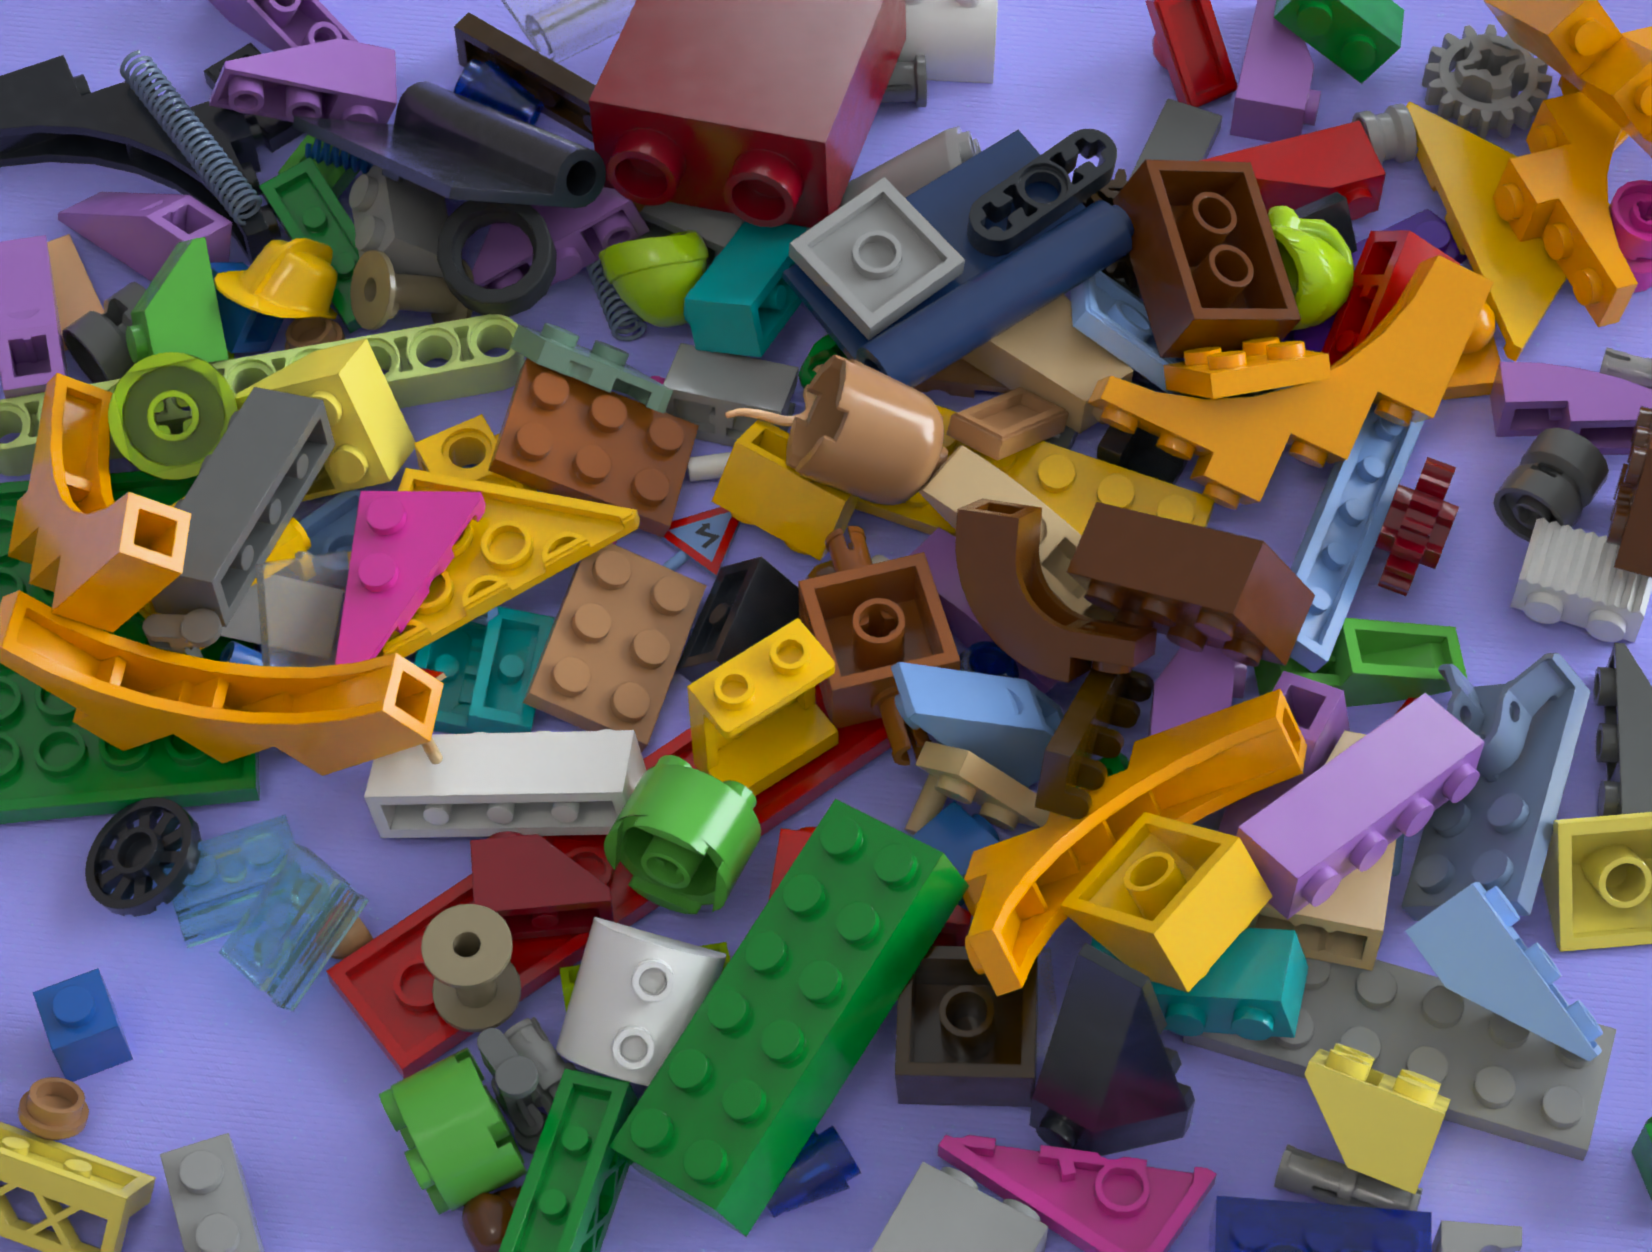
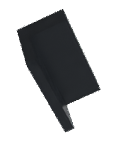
[676,556,799,683]

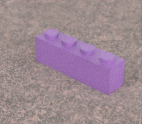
[1236,693,1485,920]

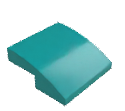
[414,606,555,734]

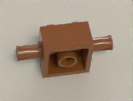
[798,526,960,766]

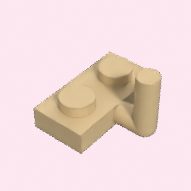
[904,741,1050,835]

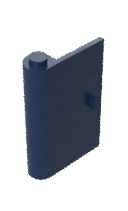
[783,129,1134,388]

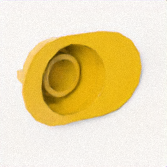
[214,238,338,319]

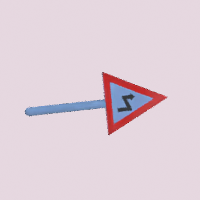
[656,507,741,578]

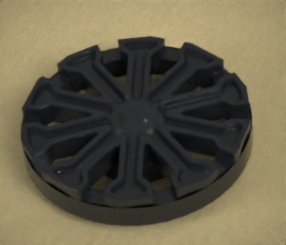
[85,797,202,917]

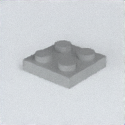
[789,177,965,340]

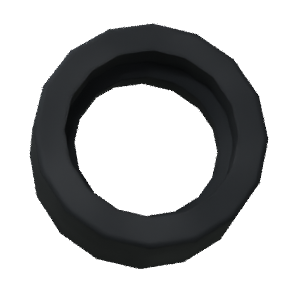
[437,201,557,317]

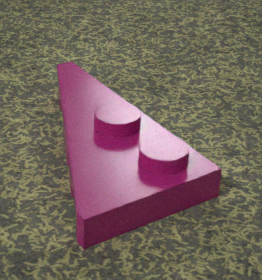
[335,491,486,665]
[938,1135,1217,1252]

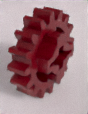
[1375,457,1459,596]

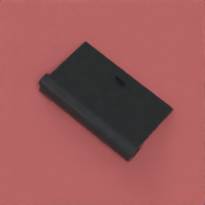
[292,81,606,208]

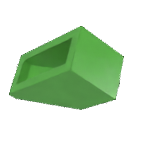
[126,237,229,363]

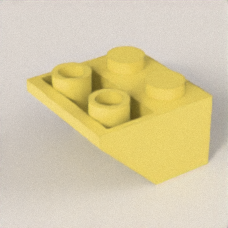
[235,338,415,502]
[1304,1043,1451,1194]

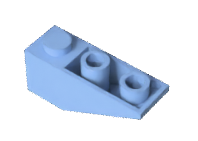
[1405,882,1603,1062]

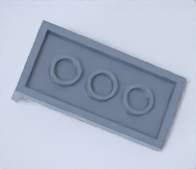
[1401,653,1591,921]

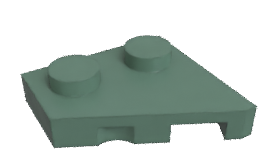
[510,323,673,413]

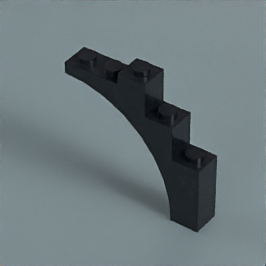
[0,55,281,264]

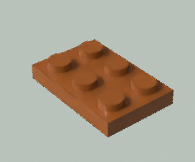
[488,358,699,538]

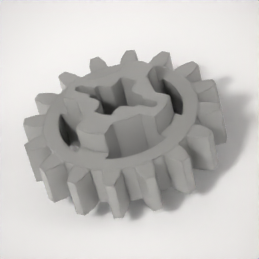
[1422,24,1552,139]

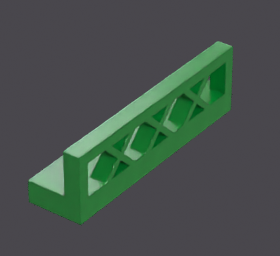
[499,1069,638,1252]

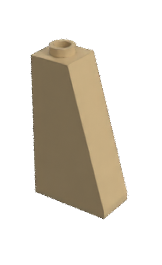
[962,294,1134,434]
[1247,730,1396,971]

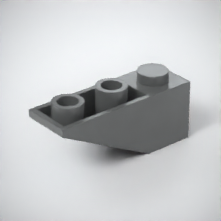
[1593,643,1652,816]

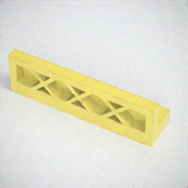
[0,1122,156,1252]

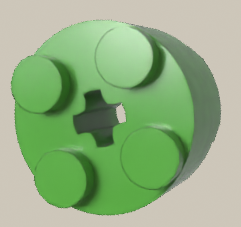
[604,755,761,914]
[379,1048,528,1215]

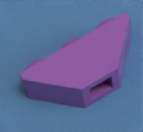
[472,187,650,289]

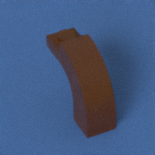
[955,498,1157,683]

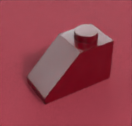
[470,831,614,940]

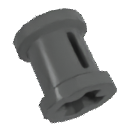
[881,55,927,107]

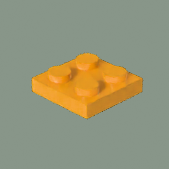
[1163,337,1331,399]

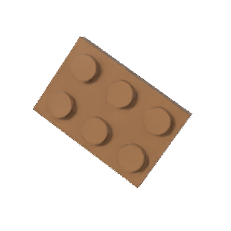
[522,543,706,753]

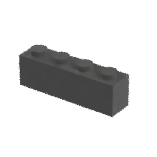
[152,387,335,627]

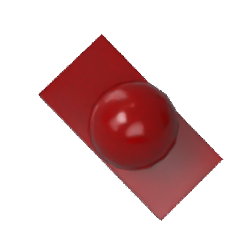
[1145,0,1238,107]

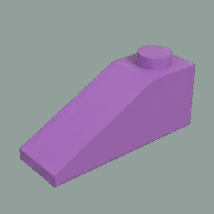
[1230,0,1321,142]

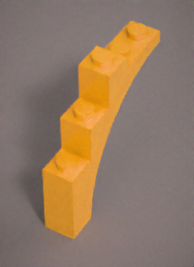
[1483,0,1652,158]
[1493,26,1652,327]
[1088,255,1494,510]
[8,373,191,633]
[0,590,444,776]
[963,688,1307,996]

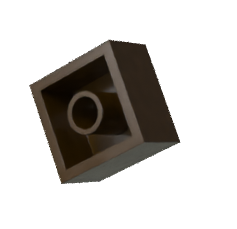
[895,946,1038,1107]

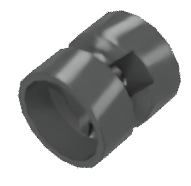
[62,282,146,383]
[1493,428,1609,542]

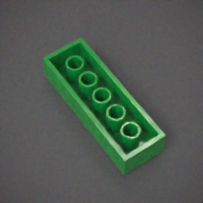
[609,799,969,1237]

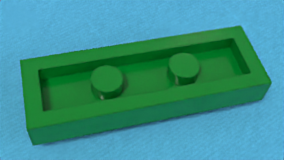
[259,157,361,334]

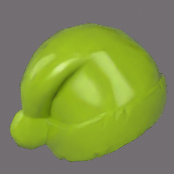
[1268,206,1354,331]
[598,230,708,328]

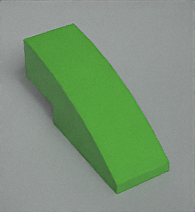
[1254,618,1467,707]

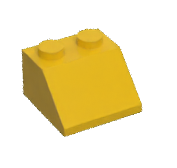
[1060,812,1273,993]

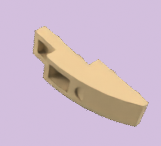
[918,445,1114,621]

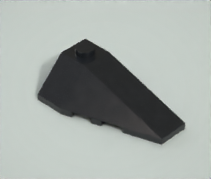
[1029,943,1195,1156]

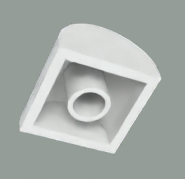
[897,0,998,84]
[556,917,726,1086]

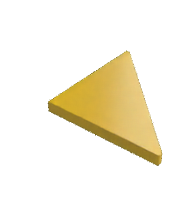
[1406,101,1610,362]
[376,468,640,658]

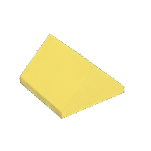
[1541,812,1652,952]

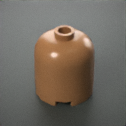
[786,355,948,505]

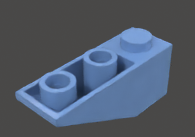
[891,662,1064,788]

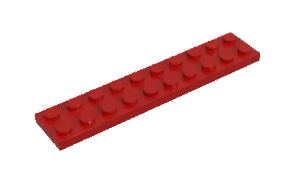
[326,683,891,1079]

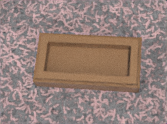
[946,387,1069,461]

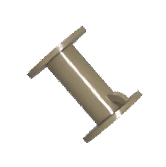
[350,250,474,330]
[421,904,521,1032]

